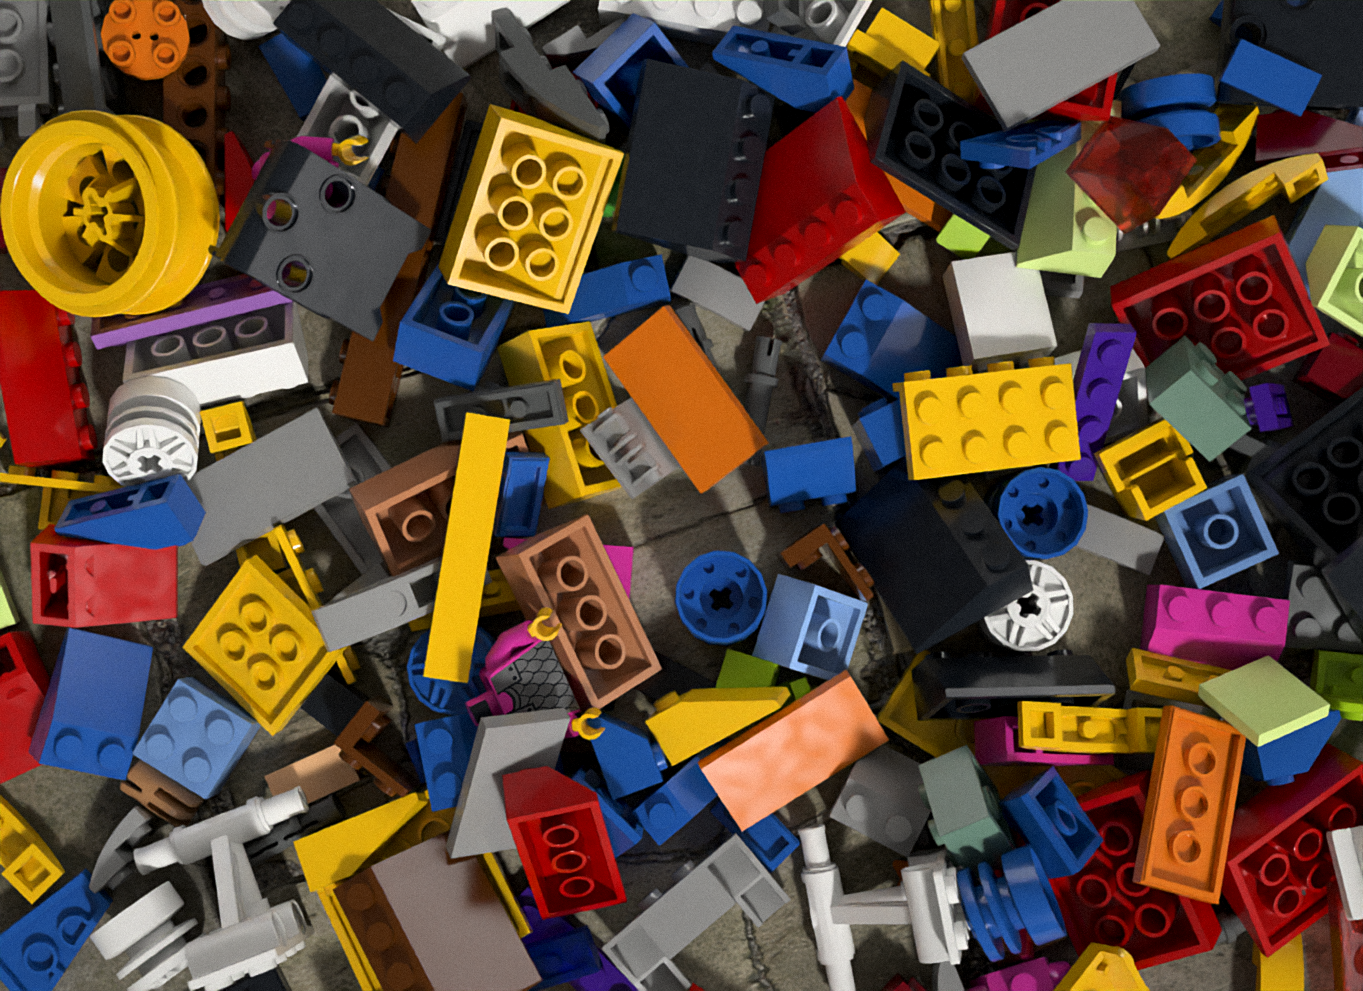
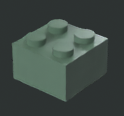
[1145,335,1252,462]
[918,745,1017,878]

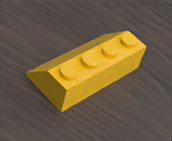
[497,321,623,509]

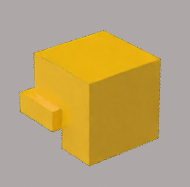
[847,8,941,89]
[1094,417,1207,521]

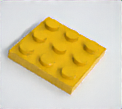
[182,555,348,736]

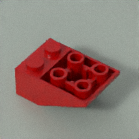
[30,524,178,628]
[0,631,50,784]

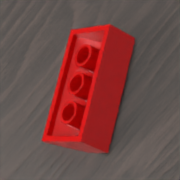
[0,290,98,470]
[502,766,627,920]

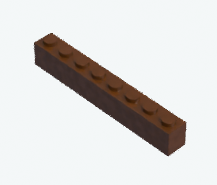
[329,92,468,428]

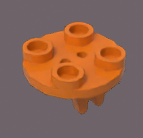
[101,0,190,80]

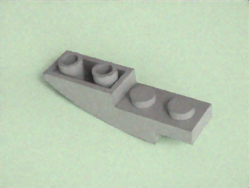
[311,556,492,652]

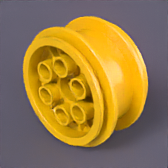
[0,110,220,317]

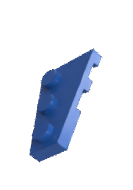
[960,120,1081,169]
[0,868,113,991]

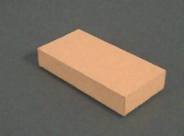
[264,745,362,803]

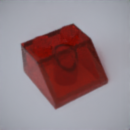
[1065,115,1197,234]

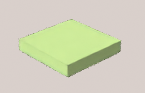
[1198,655,1330,747]

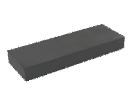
[433,379,569,442]

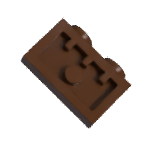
[776,523,875,601]
[334,695,420,798]

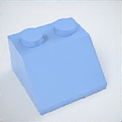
[752,574,868,680]

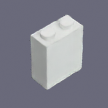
[942,251,1057,373]

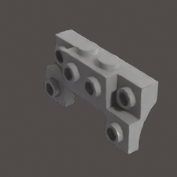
[602,832,791,991]

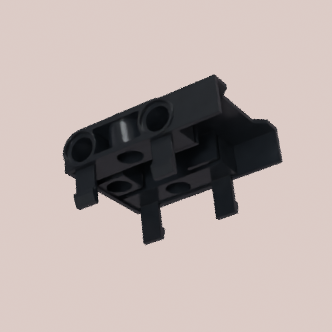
[1215,0,1363,111]
[208,139,432,341]

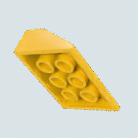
[438,104,624,314]

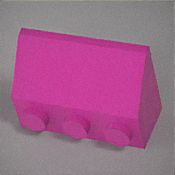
[1140,585,1290,670]

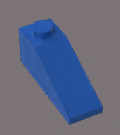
[712,26,854,113]
[543,254,671,328]
[54,474,206,550]
[631,737,732,846]

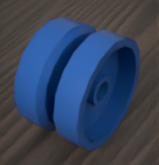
[1118,74,1221,158]

